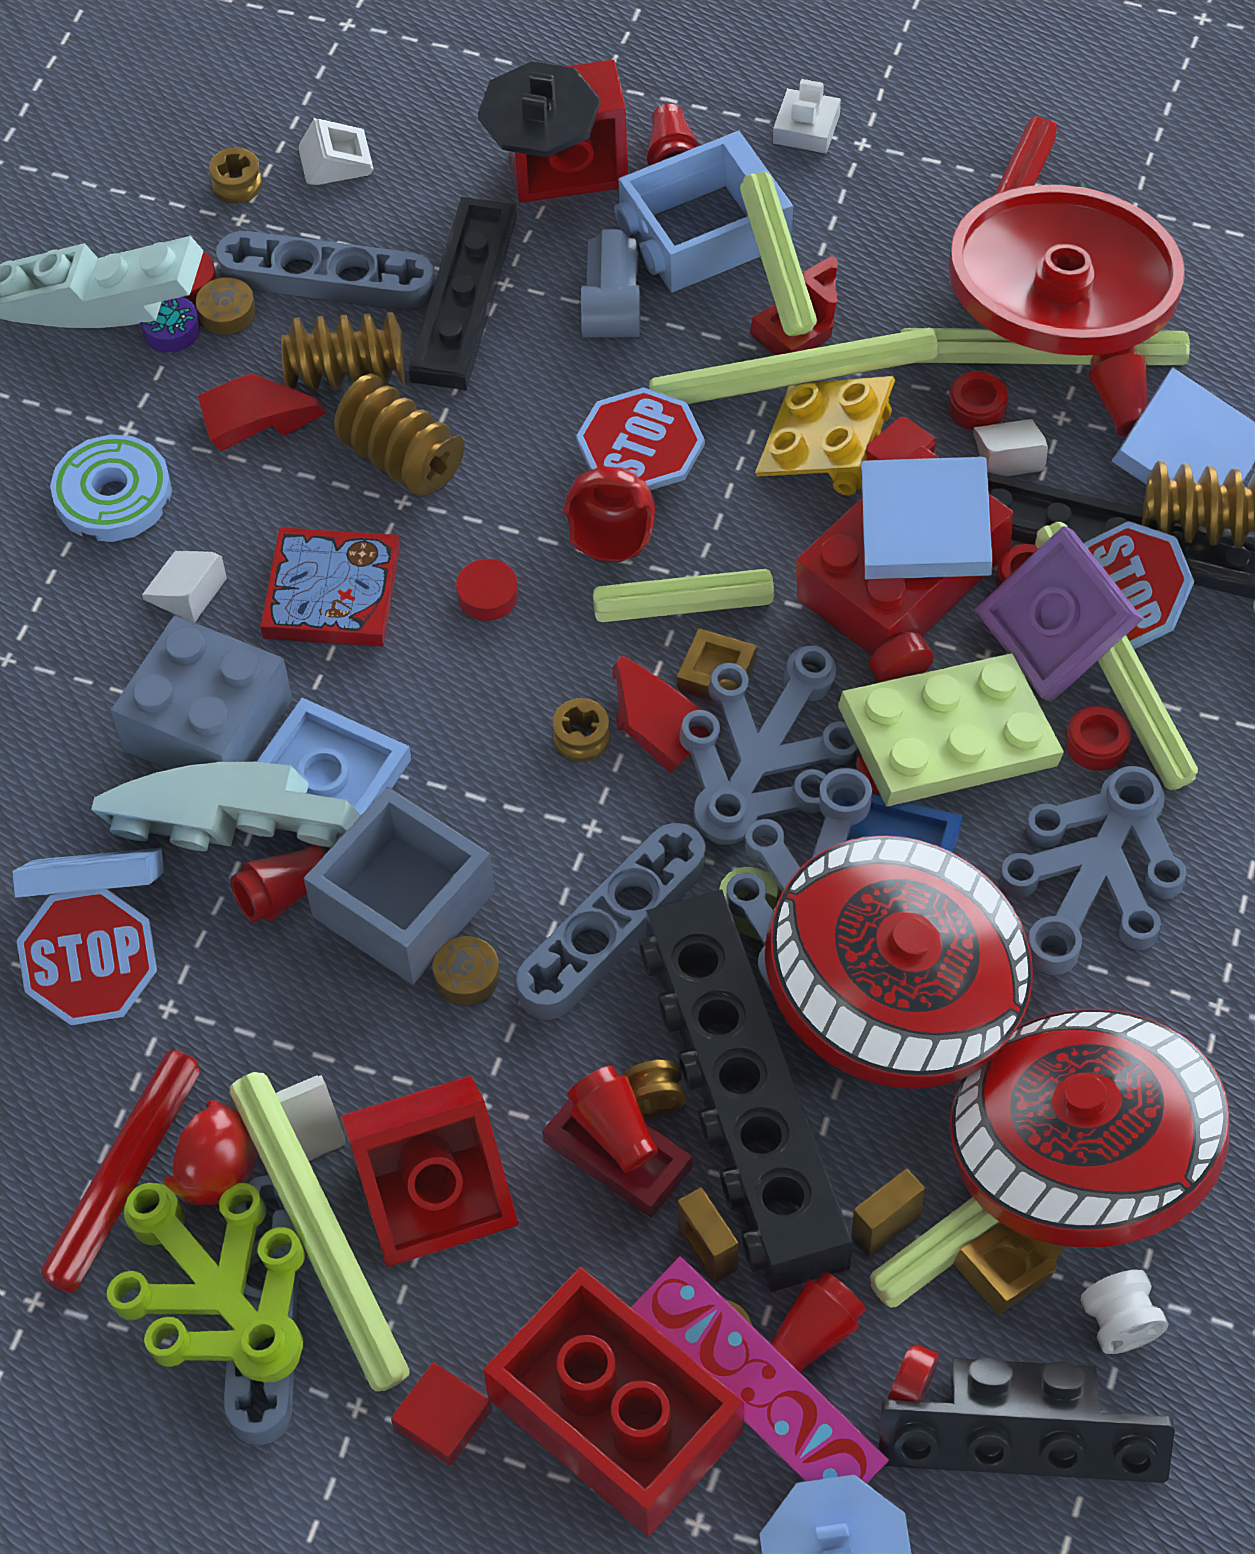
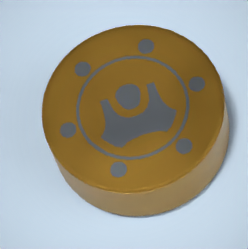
[196,278,256,335]
[433,936,500,1005]

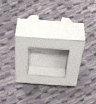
[773,79,841,154]

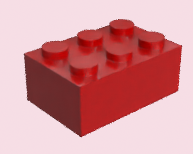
[796,444,1013,656]
[483,1266,744,1538]

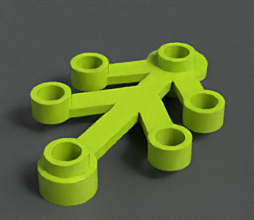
[107,1183,305,1383]

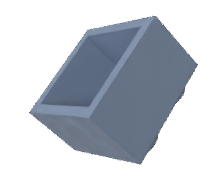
[111,615,293,770]
[304,787,495,985]

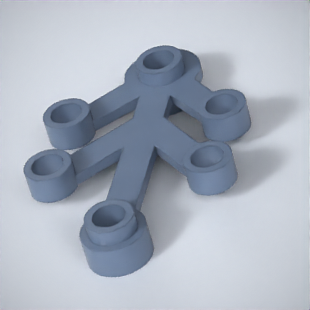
[679,645,858,845]
[999,766,1187,975]
[726,768,872,990]

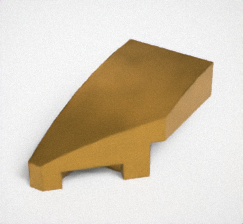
[953,1223,1064,1315]

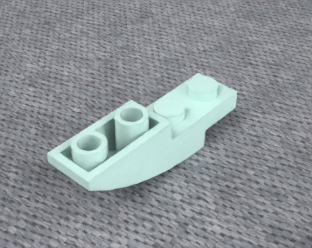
[0,236,203,328]
[91,762,361,851]

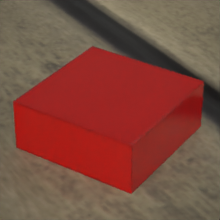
[391,1362,492,1467]

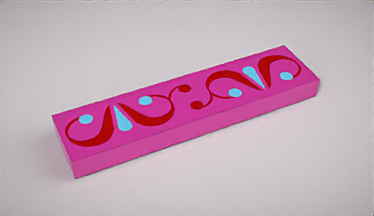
[631,1256,889,1484]

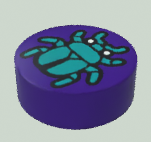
[140,297,200,352]

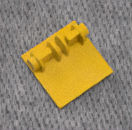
[755,376,895,496]

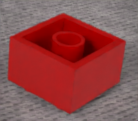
[509,59,628,203]

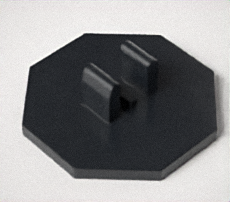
[478,61,601,157]

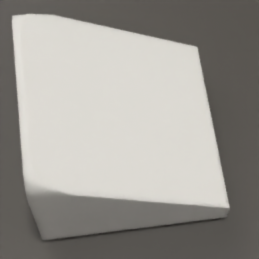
[299,118,373,185]
[973,419,1048,476]
[142,551,227,623]
[276,1075,345,1161]

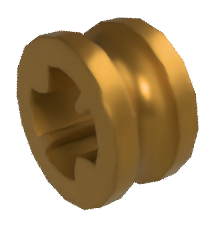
[209,147,262,204]
[552,698,609,762]
[622,1060,687,1118]

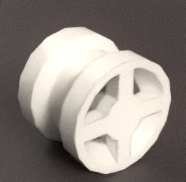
[1080,1270,1169,1354]

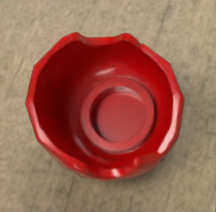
[563,466,655,563]
[164,1100,258,1206]

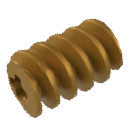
[281,312,405,391]
[334,373,465,496]
[1142,461,1255,548]

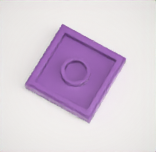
[974,526,1143,703]

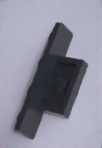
[878,1358,1175,1483]

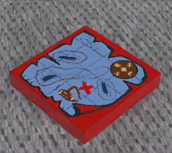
[260,527,400,647]

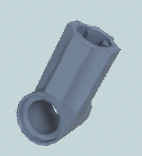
[581,229,641,338]

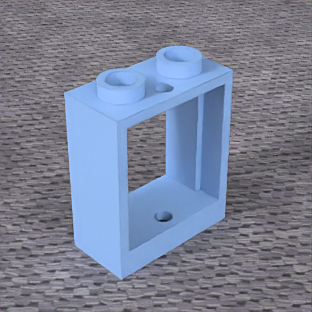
[614,131,793,293]

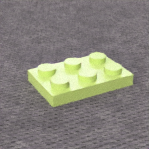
[838,653,1064,807]

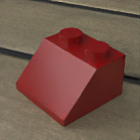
[340,1075,519,1267]

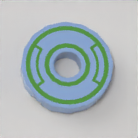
[50,434,172,542]

